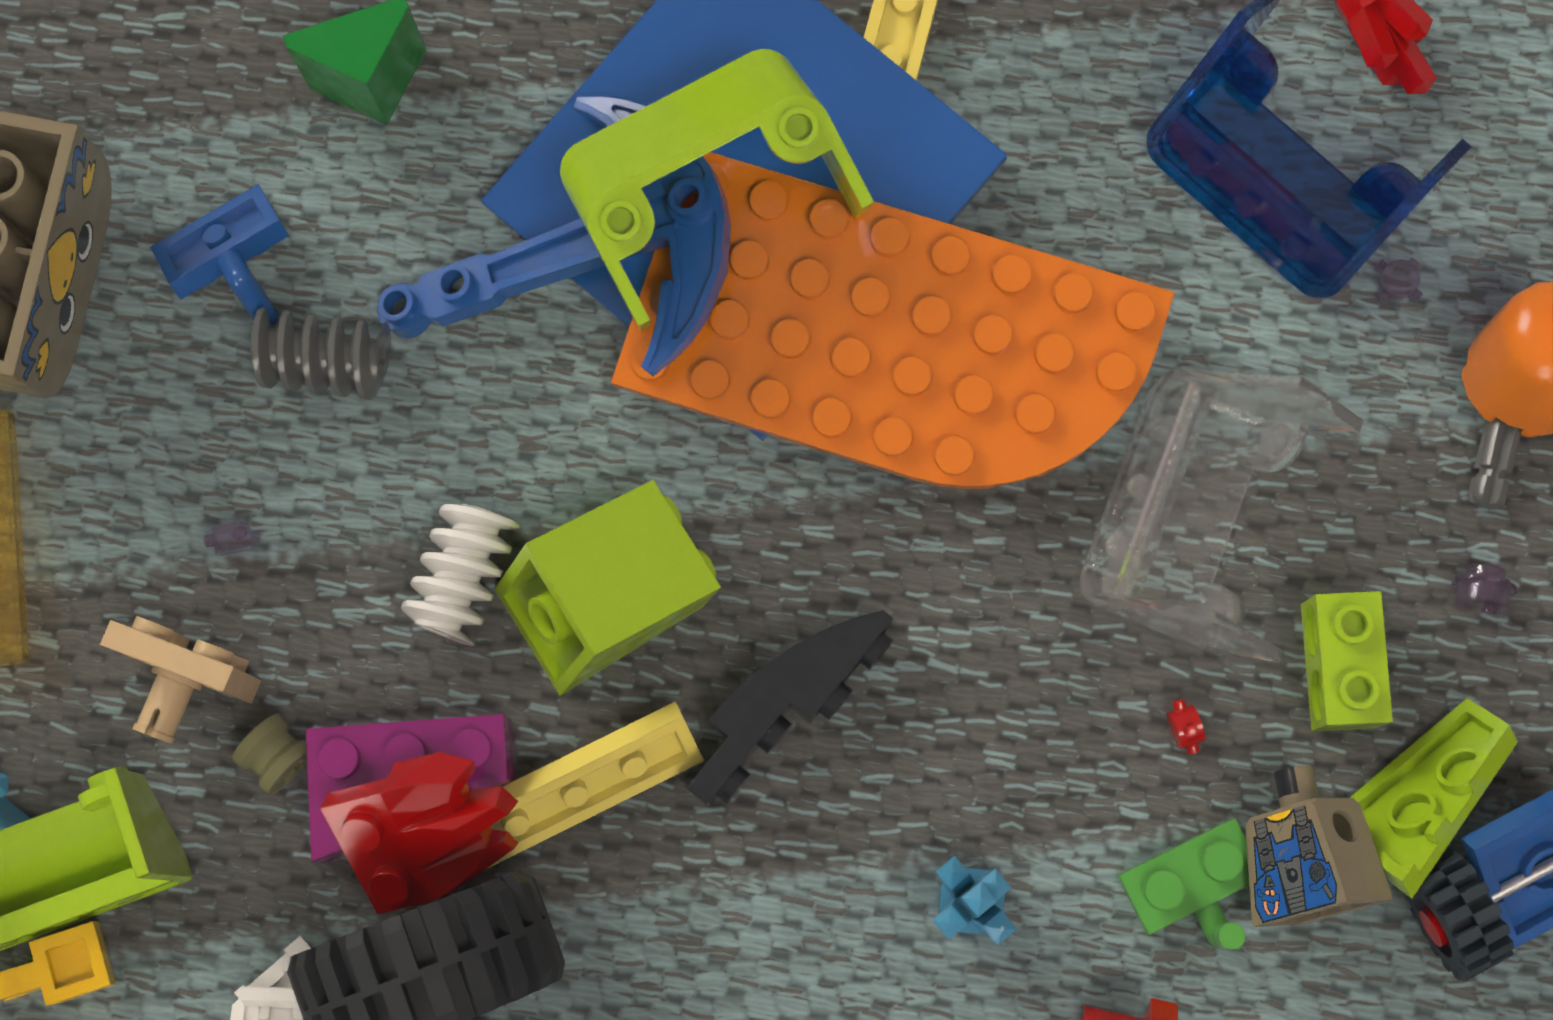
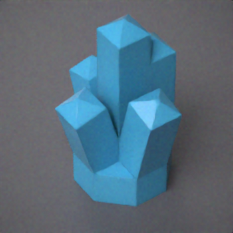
[933,856,1017,945]

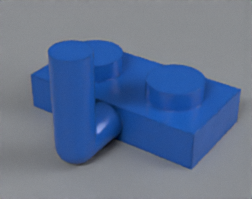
[150,184,289,325]

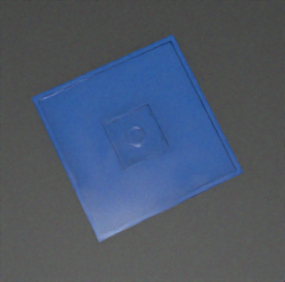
[481,0,1007,441]

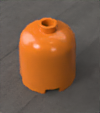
[1461,281,1553,437]

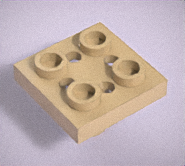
[100,616,261,744]

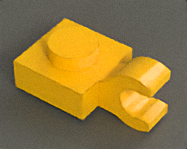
[0,921,116,1006]

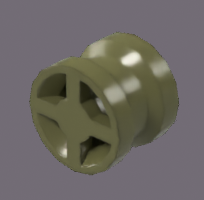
[232,713,307,796]

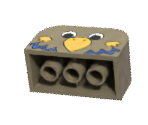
[0,111,112,398]

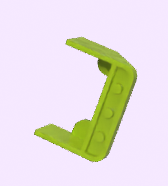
[560,49,874,331]
[0,766,193,951]

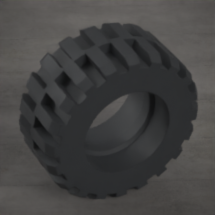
[287,869,565,1020]

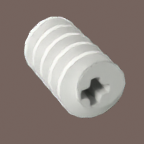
[401,504,520,646]

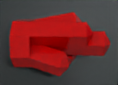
[1335,0,1437,95]

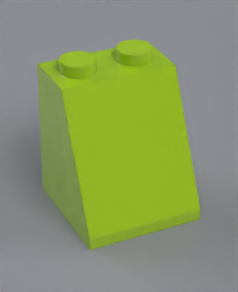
[494,480,721,696]

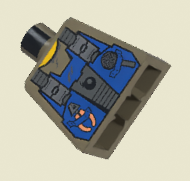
[1245,766,1393,927]

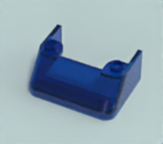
[1147,0,1472,298]

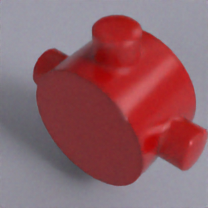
[1167,699,1205,755]

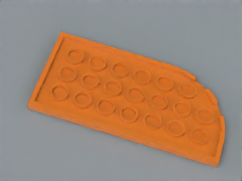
[611,152,1175,489]

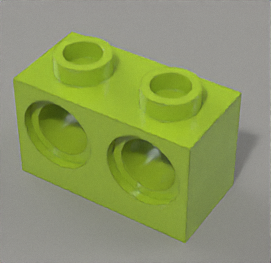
[1301,591,1393,731]

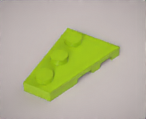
[1350,698,1518,899]

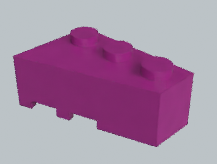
[306,714,515,864]

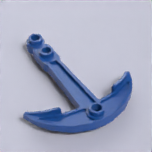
[377,96,731,376]

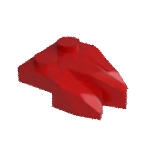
[320,752,518,914]

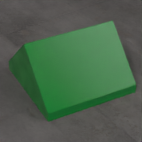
[283,0,426,125]

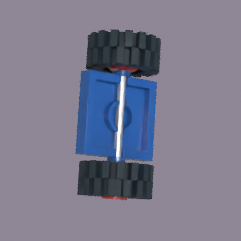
[1402,790,1553,982]

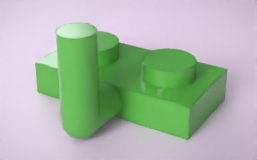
[1117,818,1249,950]

